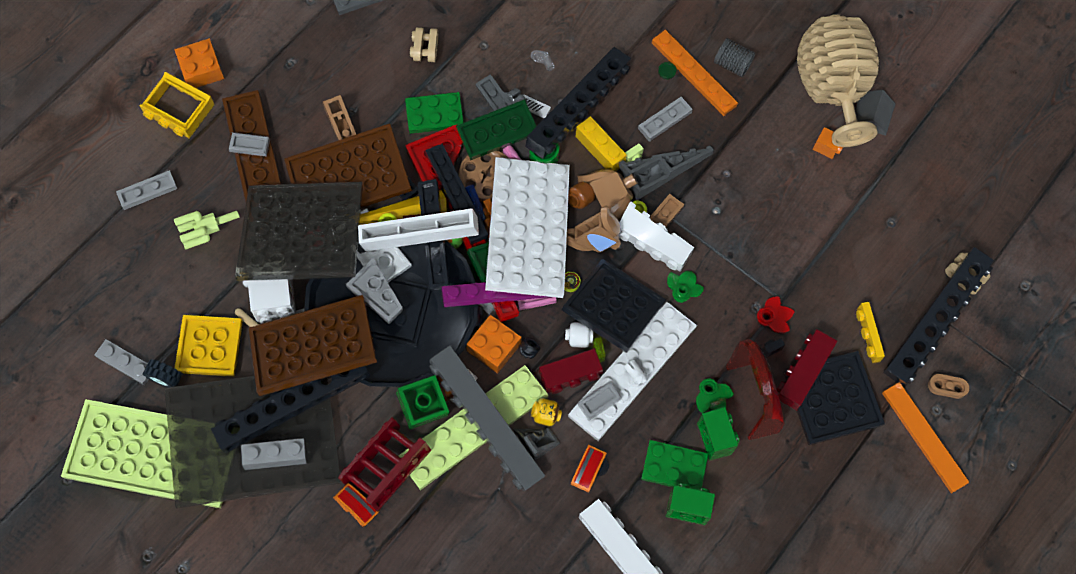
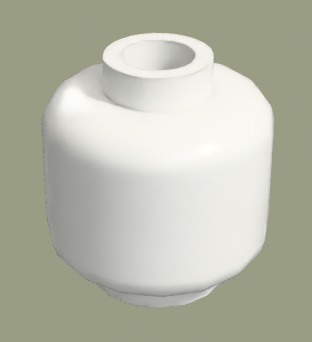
[565,322,593,348]

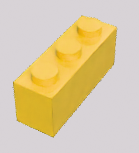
[575,116,627,172]

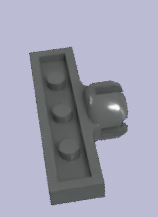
[475,74,527,111]

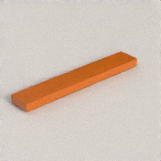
[882,382,969,494]

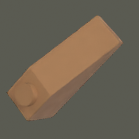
[322,95,356,140]

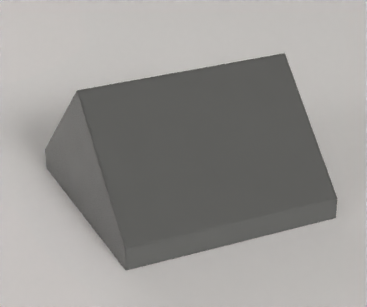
[855,90,895,136]

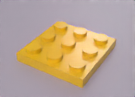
[175,315,243,377]

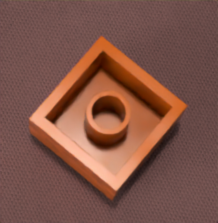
[174,38,224,88]
[466,315,521,374]

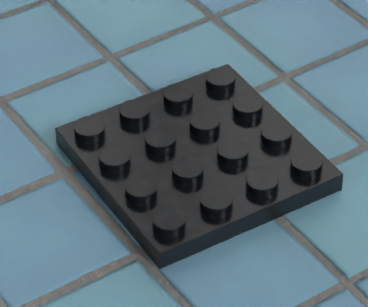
[562,259,666,353]
[783,351,885,445]

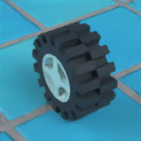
[143,359,183,390]

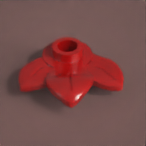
[757,296,794,333]

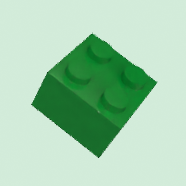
[396,375,449,430]
[697,407,739,461]
[665,484,715,525]

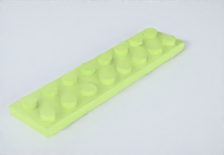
[399,365,549,490]

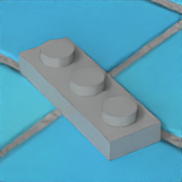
[638,97,693,142]
[116,170,178,210]
[94,339,149,386]

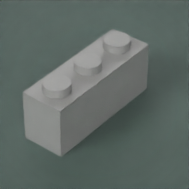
[241,438,307,470]

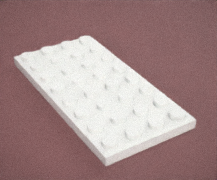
[485,157,570,298]

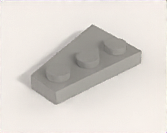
[346,258,403,324]

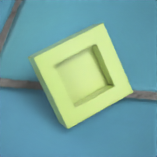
[625,143,644,162]

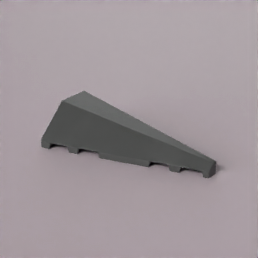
[619,146,714,200]

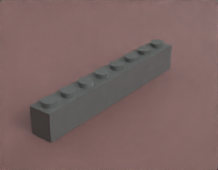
[429,346,545,492]

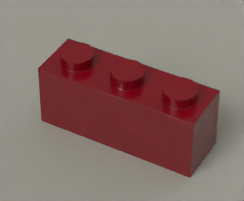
[539,348,603,394]

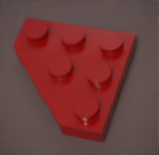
[405,125,463,189]

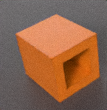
[813,127,843,159]

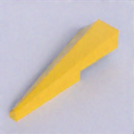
[349,189,447,225]

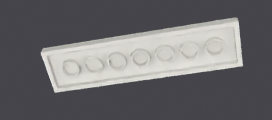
[568,302,697,441]

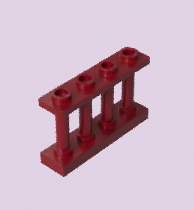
[338,417,431,512]

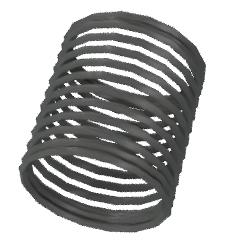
[714,38,755,77]

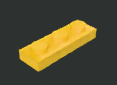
[856,302,885,363]

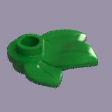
[667,271,704,303]
[696,378,734,413]

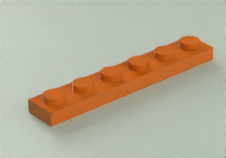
[652,30,738,116]

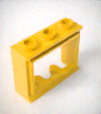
[139,72,214,139]

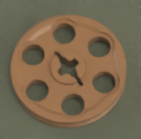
[459,150,509,202]

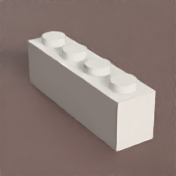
[619,202,694,272]

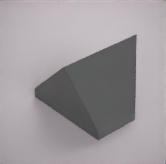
[513,427,560,461]

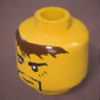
[531,398,562,426]

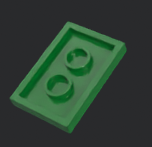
[405,92,463,134]
[641,440,708,490]

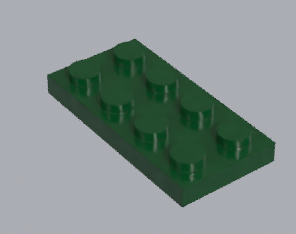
[456,99,536,161]

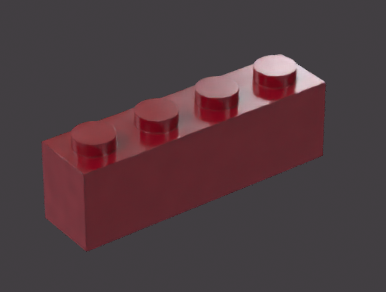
[777,329,837,411]

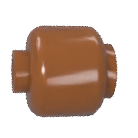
[568,181,595,209]

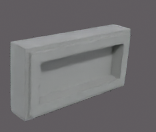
[229,132,270,156]
[578,382,622,421]

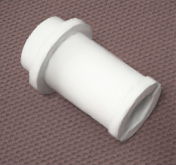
[624,360,648,386]

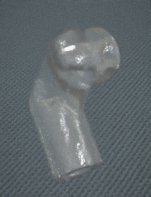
[531,50,555,71]

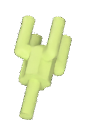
[174,211,240,249]

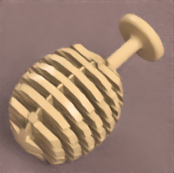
[797,15,879,147]

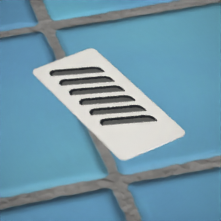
[523,94,551,118]

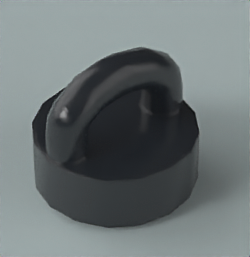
[519,337,540,359]

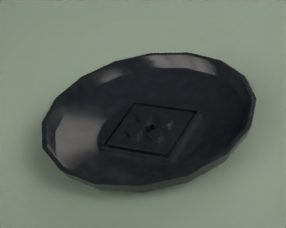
[304,231,478,387]

